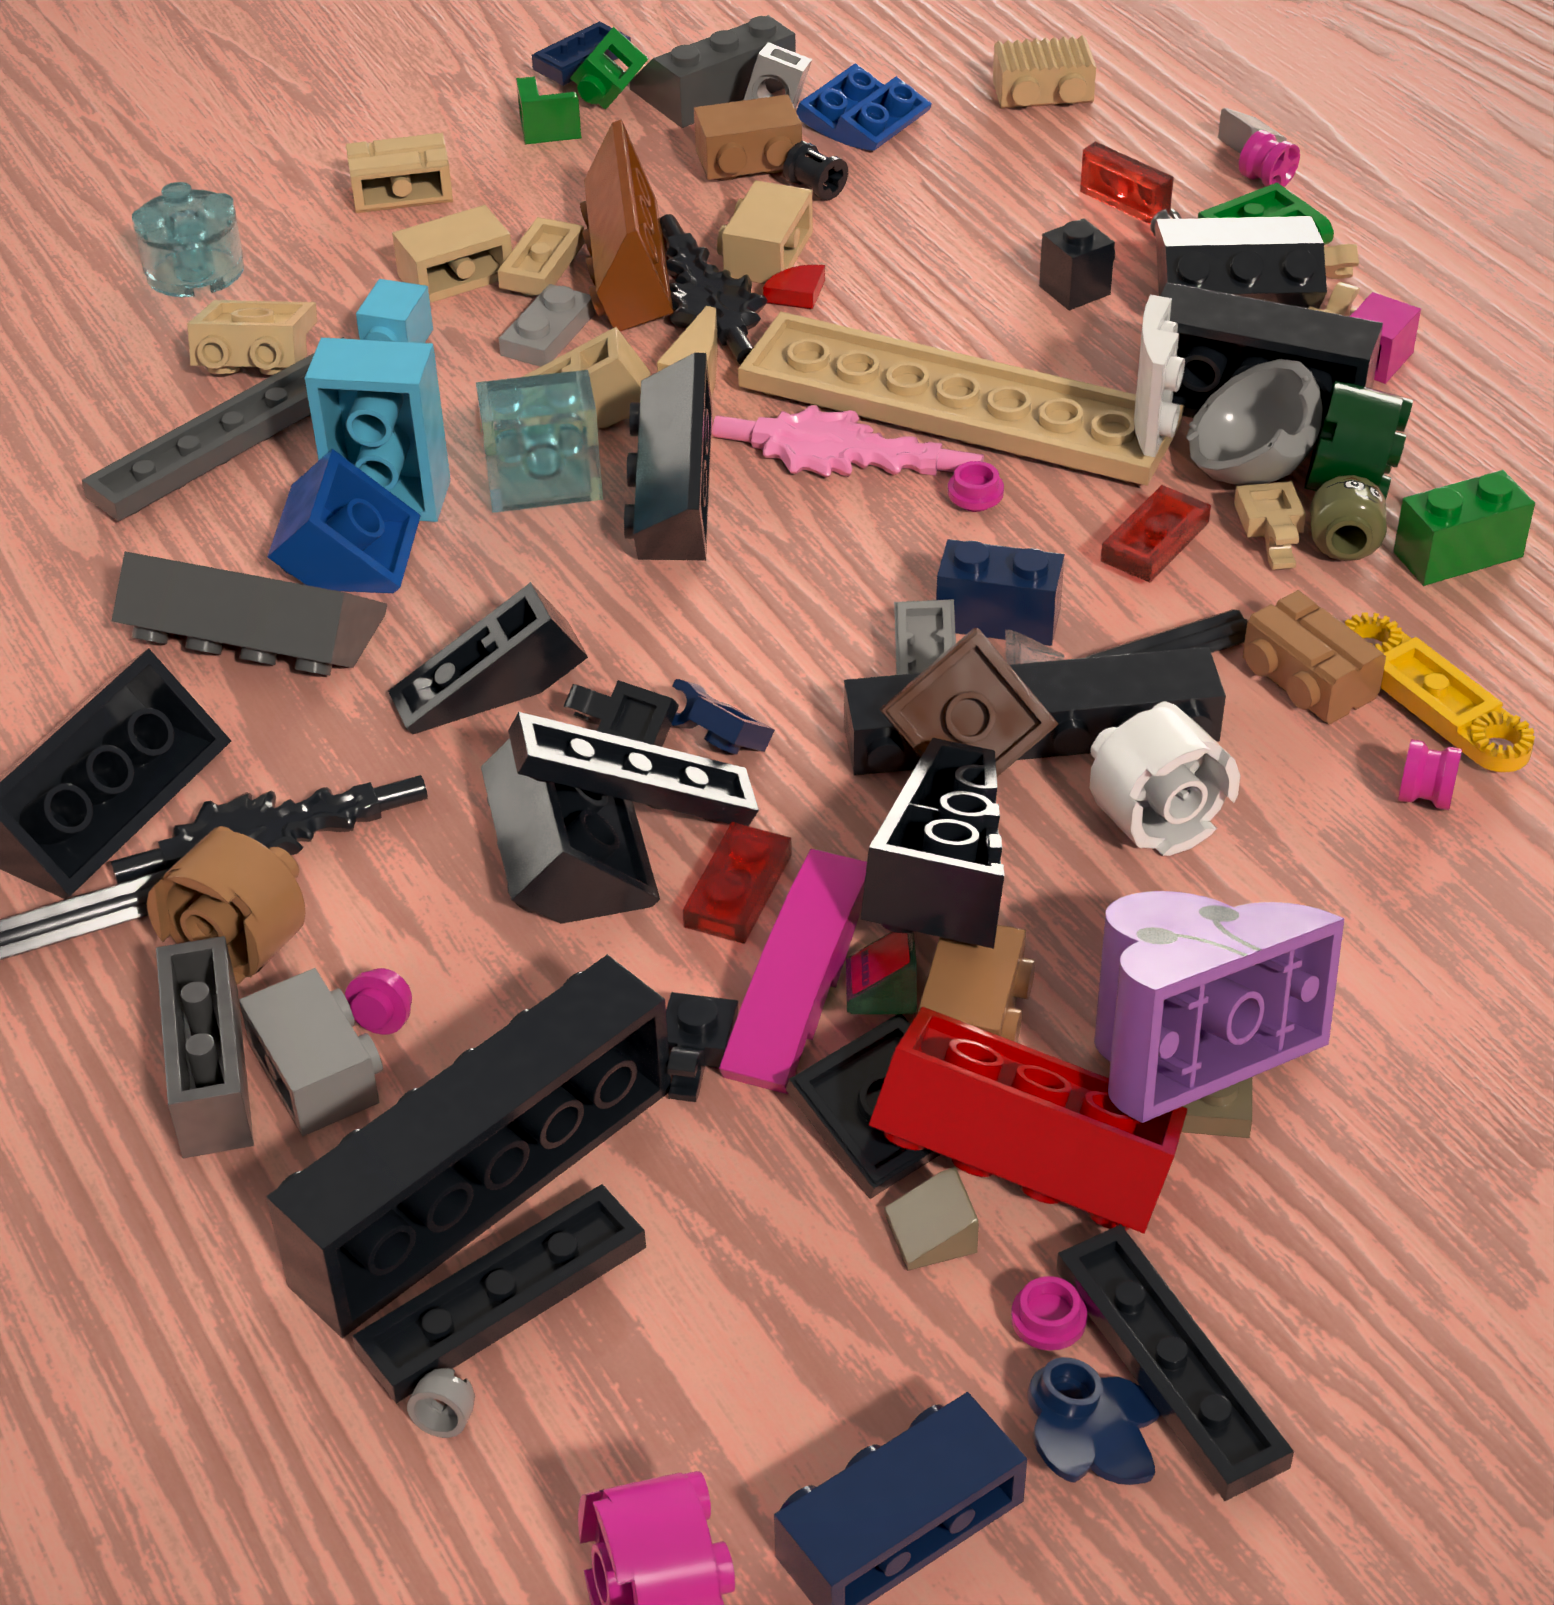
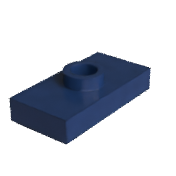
[531,21,631,86]

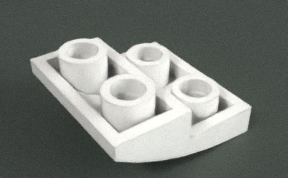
[1134,294,1185,457]

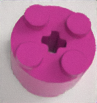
[578,1471,735,1605]

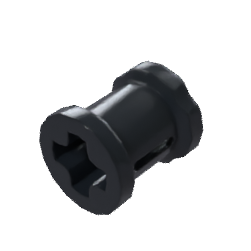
[783,141,848,200]

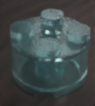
[132,182,244,297]

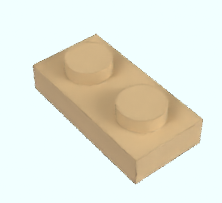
[497,217,585,296]

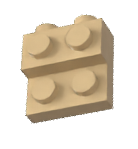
[187,300,317,375]

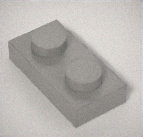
[499,284,596,367]

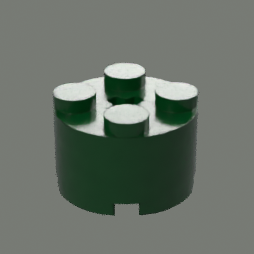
[1304,381,1413,501]

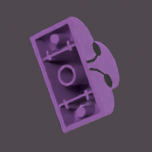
[1094,891,1344,1123]

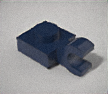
[671,679,775,754]

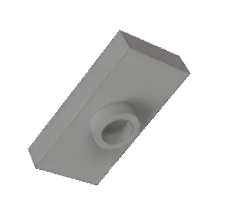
[894,599,956,675]

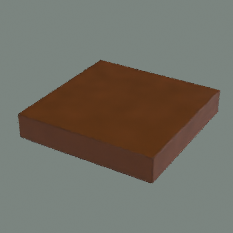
[879,627,1059,777]

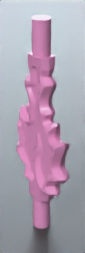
[712,405,984,477]

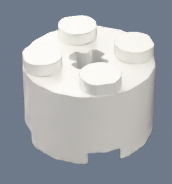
[1089,701,1240,856]

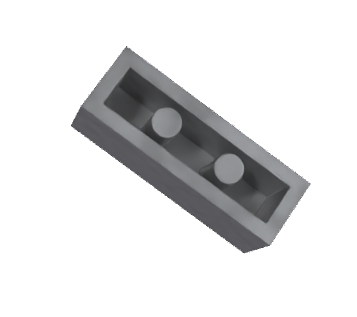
[156,936,254,1159]

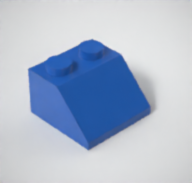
[267,449,421,594]

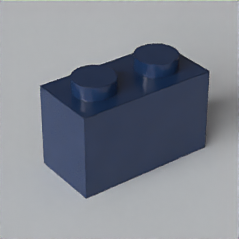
[936,539,1065,646]

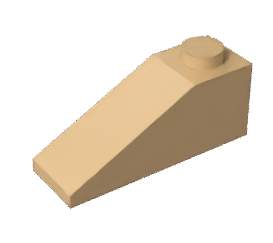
[480,327,651,439]

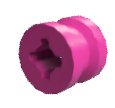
[1238,130,1300,187]
[1398,739,1462,811]

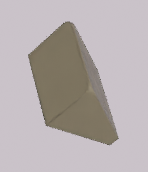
[885,1167,979,1271]

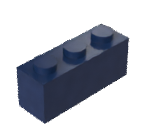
[774,1392,1027,1605]

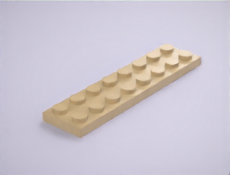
[738,311,1183,486]

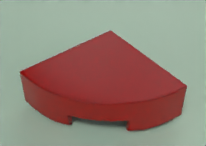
[763,264,825,309]

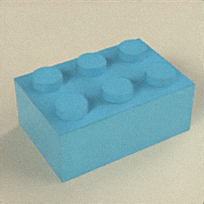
[305,338,451,522]

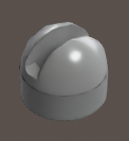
[407,1368,475,1438]

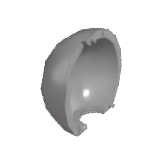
[1186,359,1323,486]

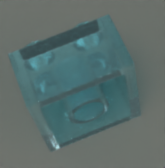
[476,370,603,513]

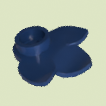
[1027,1357,1161,1485]

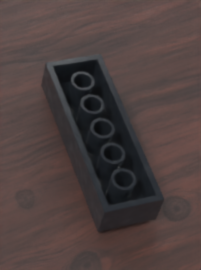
[266,954,671,1339]

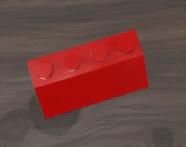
[869,1006,1188,1234]

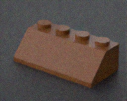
[580,119,673,331]

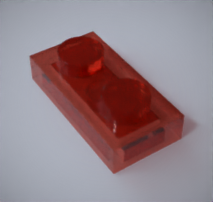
[1080,141,1174,224]
[1101,485,1211,583]
[683,822,792,944]

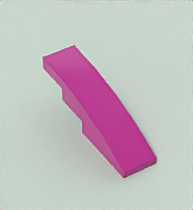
[719,849,867,1095]

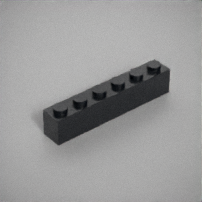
[844,647,1226,775]

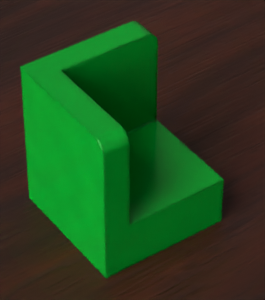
[516,76,582,145]

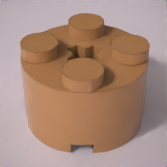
[147,826,306,985]

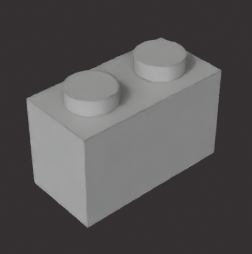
[239,968,383,1136]

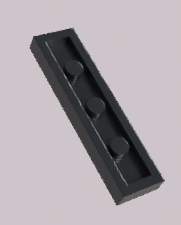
[508,712,759,828]
[352,1184,646,1404]
[1056,1224,1294,1501]

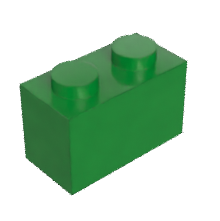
[1393,470,1535,586]

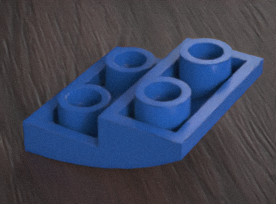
[796,63,932,151]

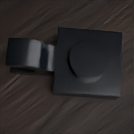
[564,680,679,747]
[666,992,738,1102]

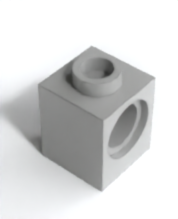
[744,42,812,110]

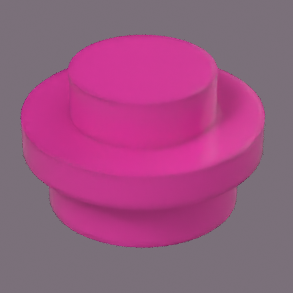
[948,461,1004,512]
[345,968,412,1035]
[1011,1276,1087,1351]

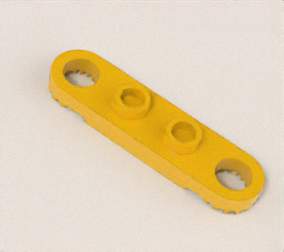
[1345,612,1535,772]

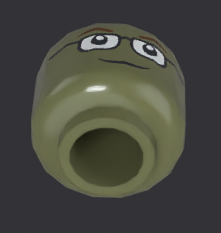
[1310,475,1387,561]

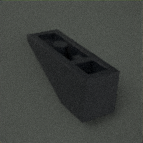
[388,582,588,734]

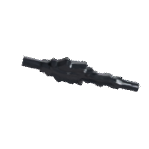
[660,214,768,365]
[111,775,428,884]

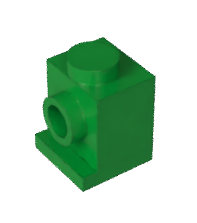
[570,26,649,110]

